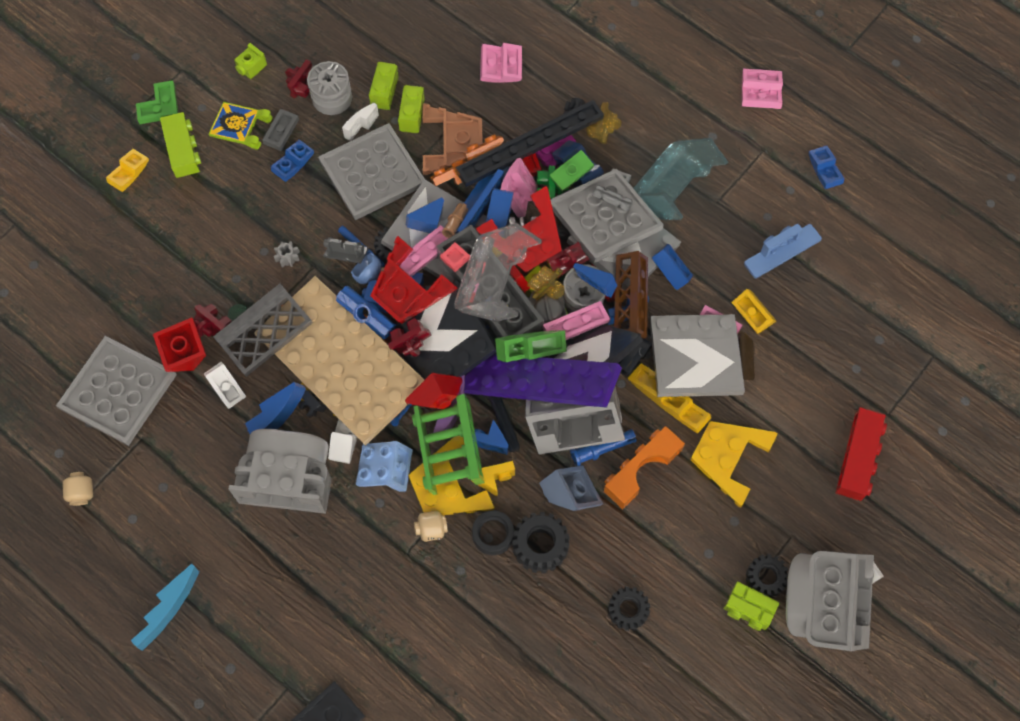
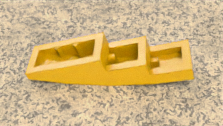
[628,363,711,434]

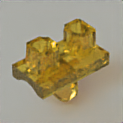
[587,102,622,144]
[527,265,564,301]

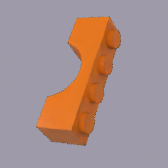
[604,426,685,510]

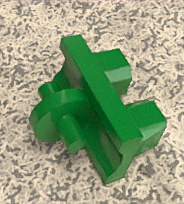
[536,166,569,200]

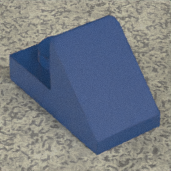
[475,420,508,455]

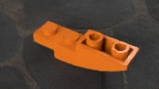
[430,134,504,186]

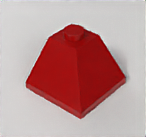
[405,373,463,409]

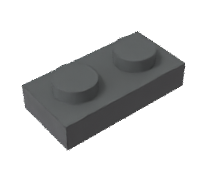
[262,109,299,151]

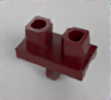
[285,59,313,99]
[546,242,590,279]
[194,304,232,337]
[388,318,432,357]

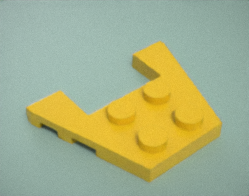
[691,421,778,508]
[408,436,494,515]

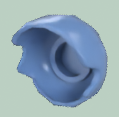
[351,253,381,284]

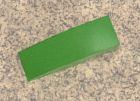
[495,330,567,362]

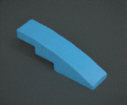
[131,564,200,651]

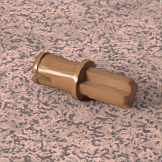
[442,203,468,238]

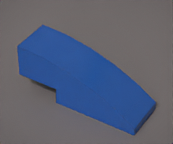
[483,188,514,243]
[245,382,306,434]

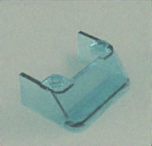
[633,138,728,220]

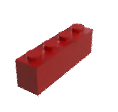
[835,407,887,501]

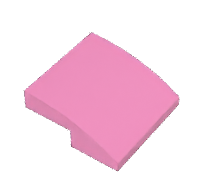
[480,43,522,82]
[742,69,783,109]
[500,158,538,218]

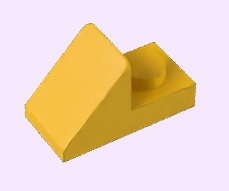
[471,461,515,496]

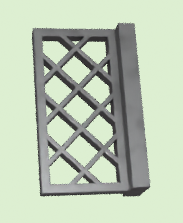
[213,284,313,377]

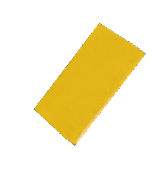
[731,289,776,334]

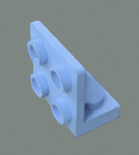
[356,441,413,492]

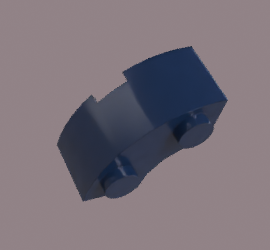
[552,140,604,187]

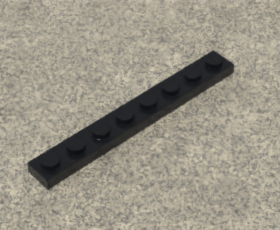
[455,100,604,187]

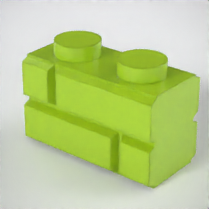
[369,62,399,110]
[398,85,425,133]
[724,581,780,631]

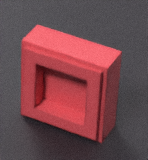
[440,242,470,272]

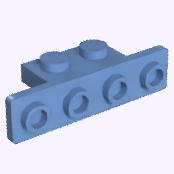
[744,224,822,279]

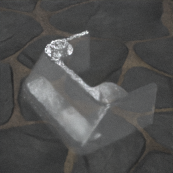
[454,223,542,322]

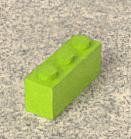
[160,112,201,178]

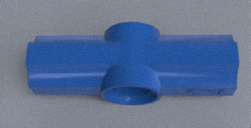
[335,286,396,340]

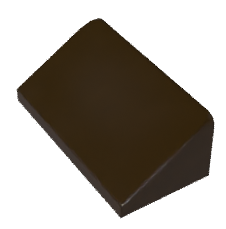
[738,332,755,380]

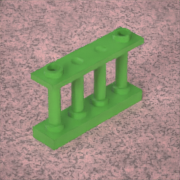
[412,394,485,495]

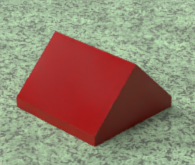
[153,317,206,372]

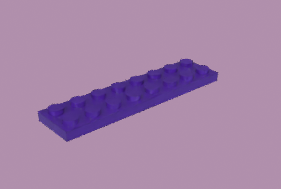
[464,354,622,408]

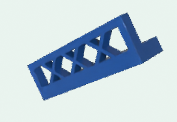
[455,169,504,234]

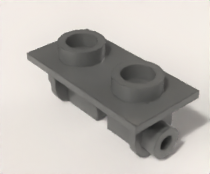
[323,237,369,264]

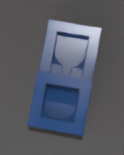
[809,146,844,189]

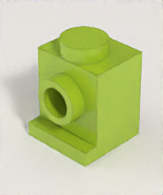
[234,43,267,79]

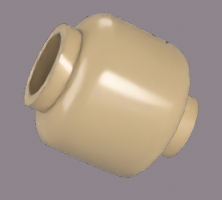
[62,472,93,506]
[414,511,448,542]

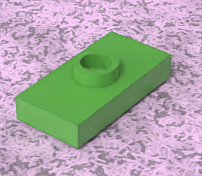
[550,150,594,192]

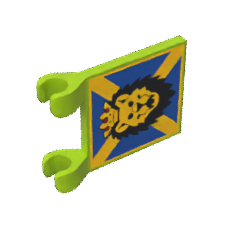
[209,102,273,150]

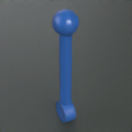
[390,404,412,427]

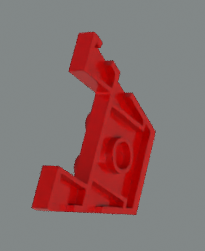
[476,186,562,273]
[370,236,457,324]

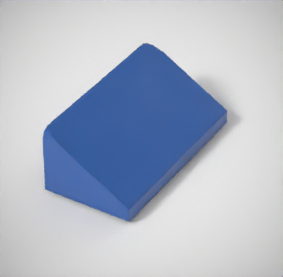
[652,244,693,290]

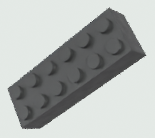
[436,225,544,338]

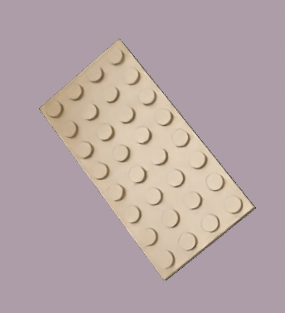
[254,276,424,446]

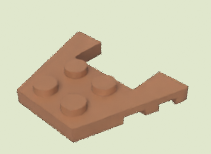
[423,103,483,175]

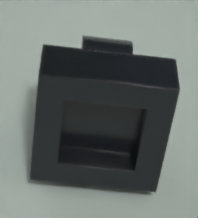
[299,390,327,417]

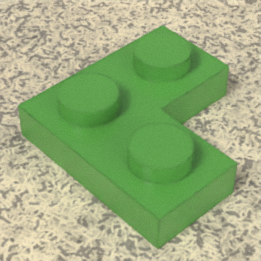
[136,80,178,124]

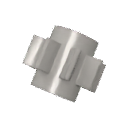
[274,241,300,267]

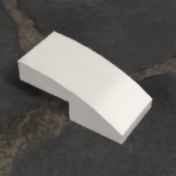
[342,103,379,141]

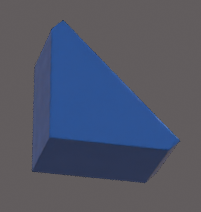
[405,197,444,233]

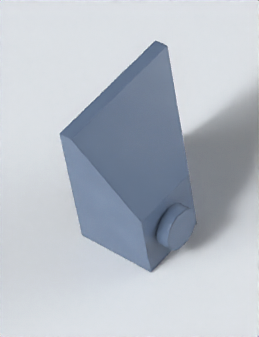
[539,466,603,511]

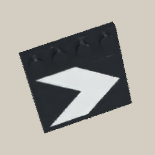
[395,280,496,380]
[543,325,642,363]

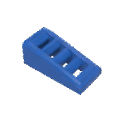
[573,263,617,298]

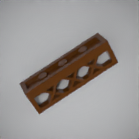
[614,251,648,338]

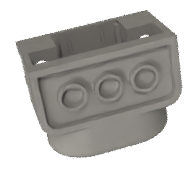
[525,388,625,454]
[228,429,331,514]
[786,551,874,651]

